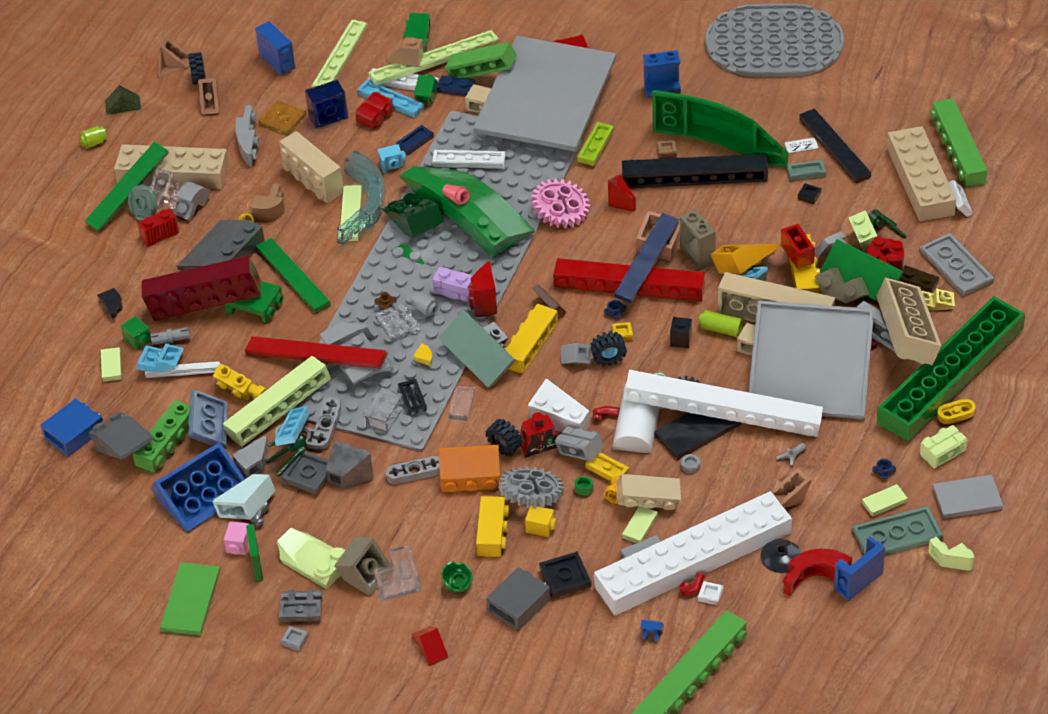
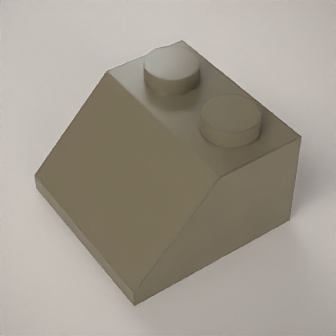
[334,537,392,596]

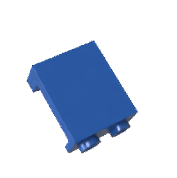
[643,50,681,98]
[834,537,885,601]

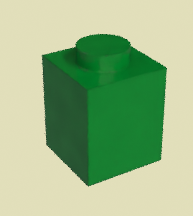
[414,74,438,103]
[120,316,151,350]

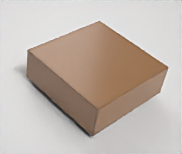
[657,140,677,158]

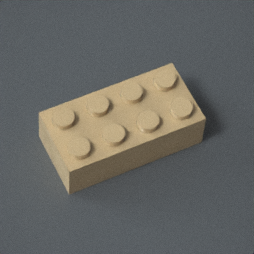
[280,131,343,203]

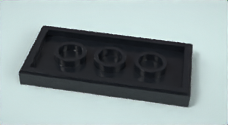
[654,412,741,460]

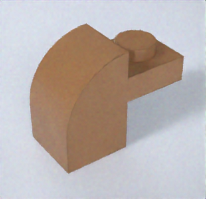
[251,184,285,222]

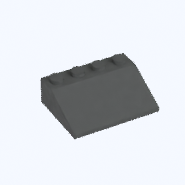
[177,220,265,271]

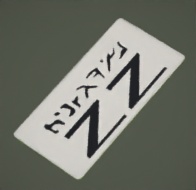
[785,138,818,153]

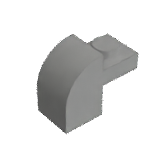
[174,182,211,221]

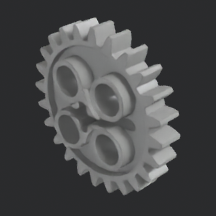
[499,466,564,508]

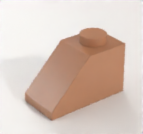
[385,37,423,66]
[198,78,219,115]

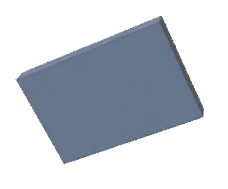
[188,389,228,448]

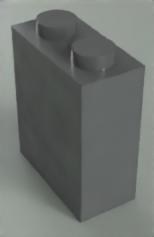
[486,567,551,631]

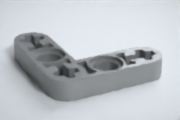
[275,397,341,451]

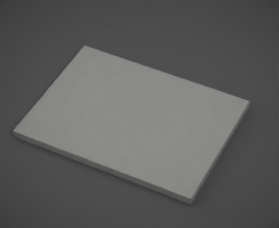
[473,36,616,151]

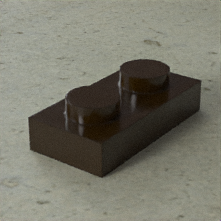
[900,265,939,293]

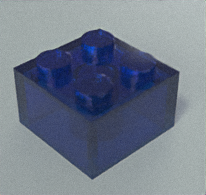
[305,79,348,129]

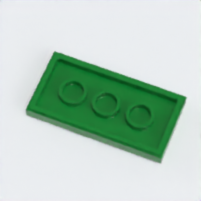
[820,239,904,301]

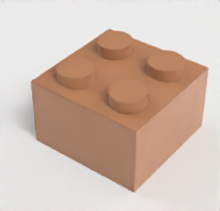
[635,211,680,262]

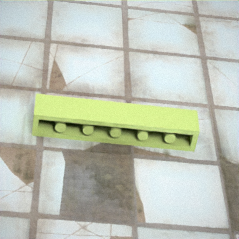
[223,356,331,447]

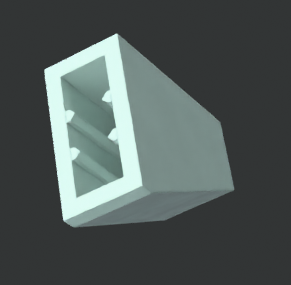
[213,474,275,520]

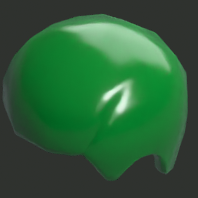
[441,561,473,593]

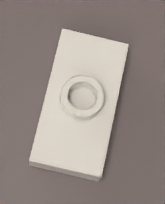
[949,180,972,217]

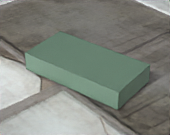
[787,160,826,182]

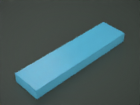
[357,80,424,118]
[275,406,310,446]

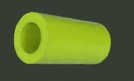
[698,310,743,337]

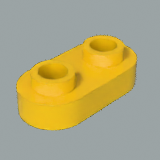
[937,399,976,424]

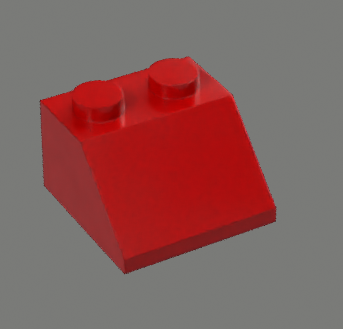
[468,261,498,317]

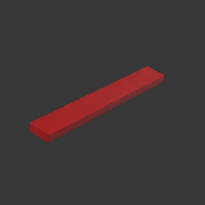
[245,336,388,369]

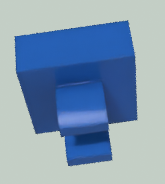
[640,620,664,642]

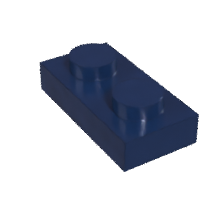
[437,76,475,96]

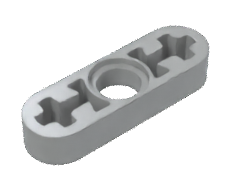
[386,456,440,485]

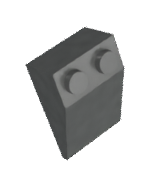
[88,412,154,460]

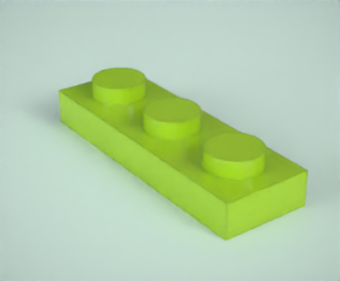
[577,122,614,166]

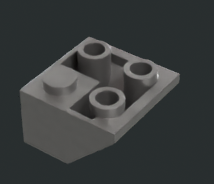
[326,440,374,489]

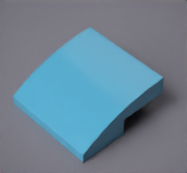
[136,344,184,372]

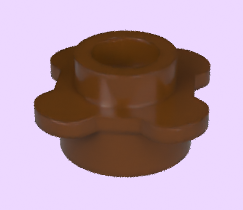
[374,292,397,311]

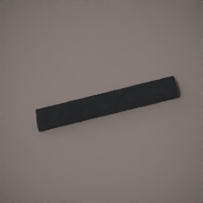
[799,108,871,183]

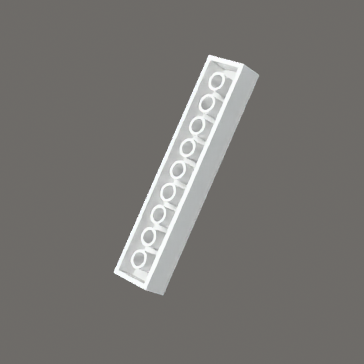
[594,491,792,616]

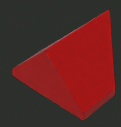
[608,175,636,212]

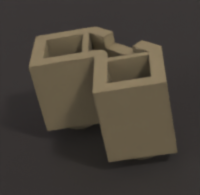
[815,268,869,303]

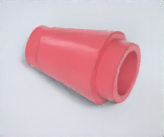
[442,184,470,205]

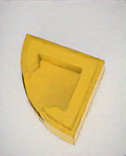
[413,343,433,366]

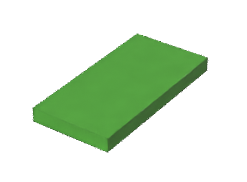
[160,563,220,636]

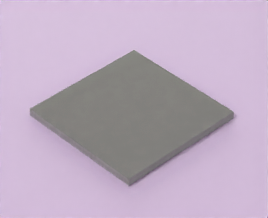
[748,300,874,420]

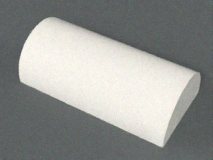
[612,382,660,454]

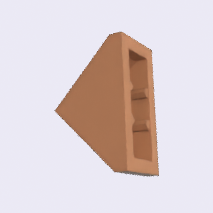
[158,36,189,78]
[771,468,812,508]

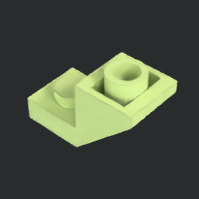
[928,537,975,571]

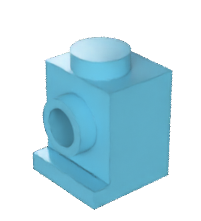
[378,144,406,174]

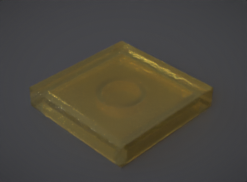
[258,100,307,136]

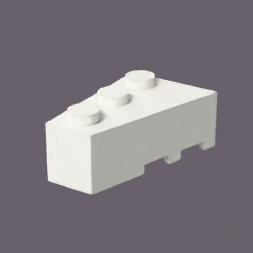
[528,379,590,432]

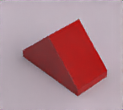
[412,626,448,666]

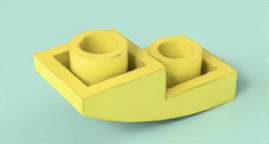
[922,289,955,311]

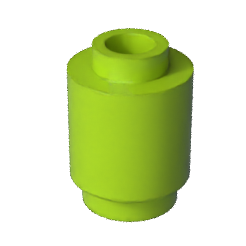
[79,126,107,148]

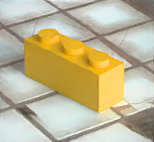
[476,496,509,557]

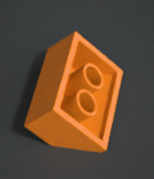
[438,445,501,492]

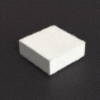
[698,581,723,606]

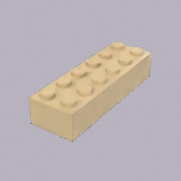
[887,126,956,222]
[114,144,229,189]
[718,272,835,323]
[876,278,941,365]

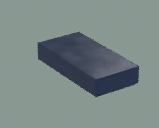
[396,125,434,155]

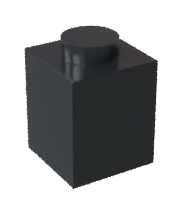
[670,317,692,348]

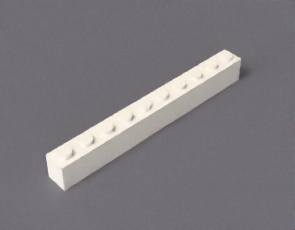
[624,370,823,437]

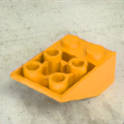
[710,244,781,275]

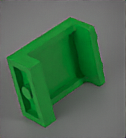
[225,281,284,324]

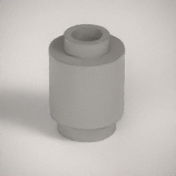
[410,291,439,316]

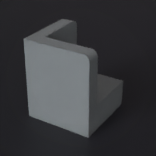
[561,343,591,365]

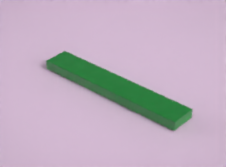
[84,141,169,233]
[256,238,331,314]

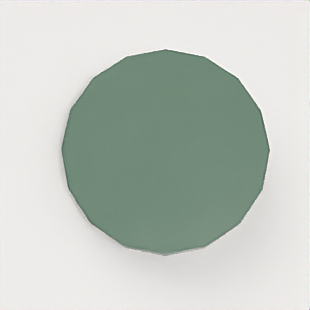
[128,185,157,221]

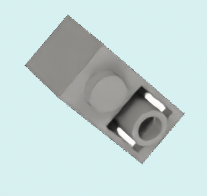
[232,435,269,479]

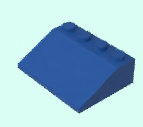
[151,442,245,532]

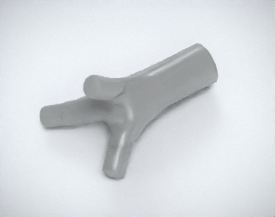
[776,443,806,466]

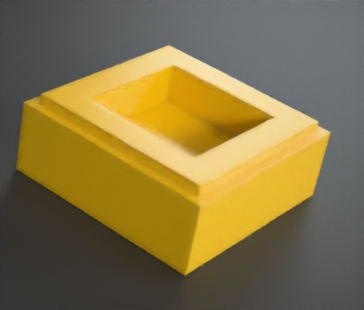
[612,322,633,341]

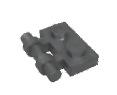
[279,589,323,622]

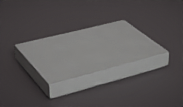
[933,475,1003,519]

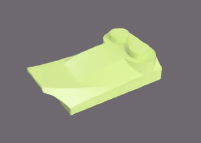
[277,528,345,590]

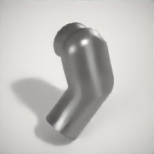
[250,502,270,528]

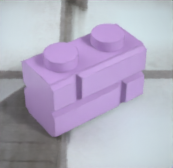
[433,267,473,302]

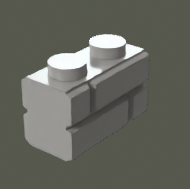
[555,427,603,461]

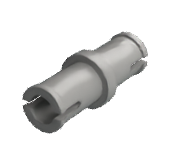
[150,327,190,346]

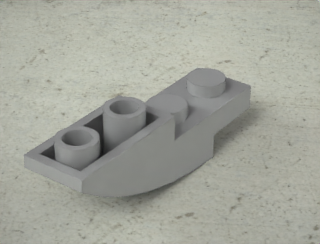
[236,105,259,167]

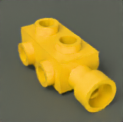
[213,364,267,400]

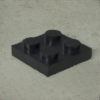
[539,551,592,598]

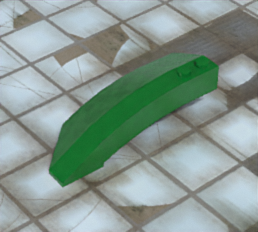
[652,90,789,168]
[399,166,535,259]

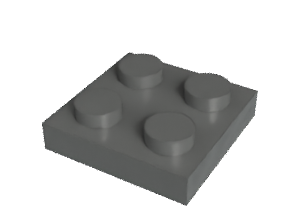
[281,451,328,495]

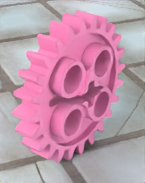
[531,178,590,229]

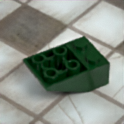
[382,193,444,238]

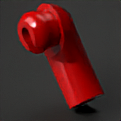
[592,406,620,421]
[679,573,705,596]

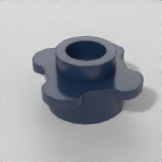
[604,300,626,319]
[872,459,896,479]

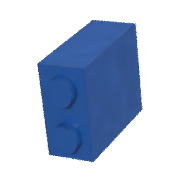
[255,21,295,75]
[41,398,103,456]

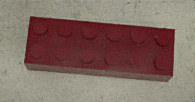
[141,255,261,321]

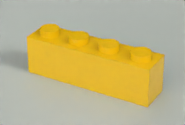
[789,234,822,294]
[504,304,558,374]

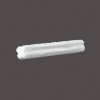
[145,362,220,378]

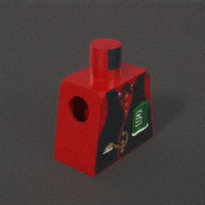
[520,413,558,458]

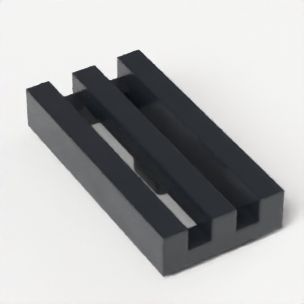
[398,379,427,415]

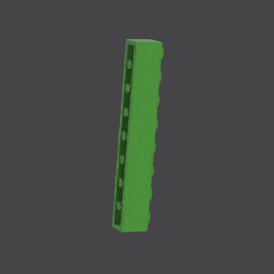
[631,610,747,714]

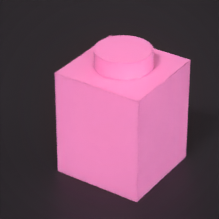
[224,521,249,555]

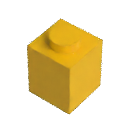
[525,505,557,538]

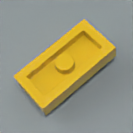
[585,452,630,481]

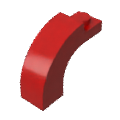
[783,548,852,596]

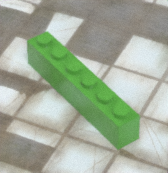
[930,98,987,187]

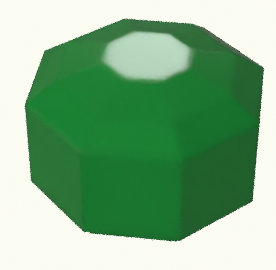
[574,476,594,496]

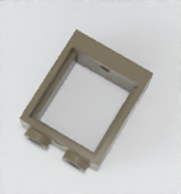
[680,209,716,270]

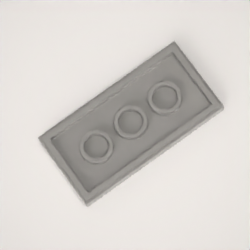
[919,233,994,297]

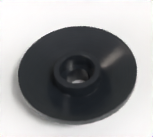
[761,539,801,573]

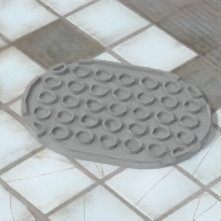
[705,4,844,78]

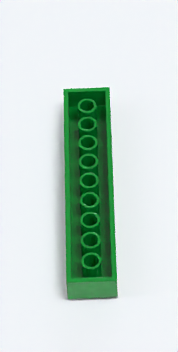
[877,296,1025,442]

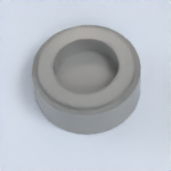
[681,454,701,474]

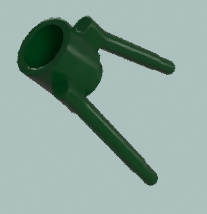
[868,209,906,238]
[266,434,307,477]

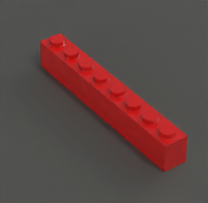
[553,258,705,302]

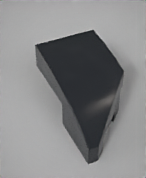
[97,288,123,319]

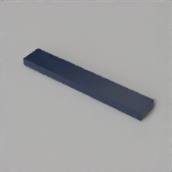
[614,213,679,304]

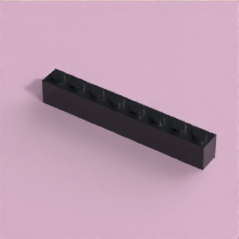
[622,154,768,188]

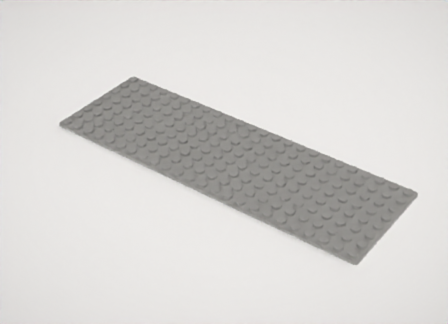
[283,111,582,451]

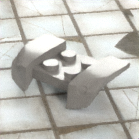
[320,320,393,384]

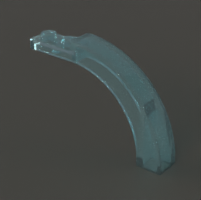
[337,150,385,245]

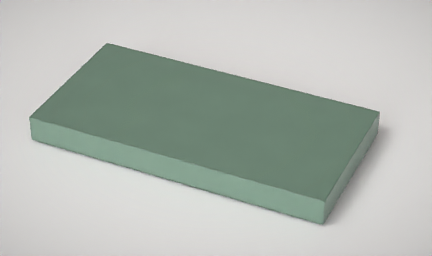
[438,310,516,389]
[852,506,944,556]

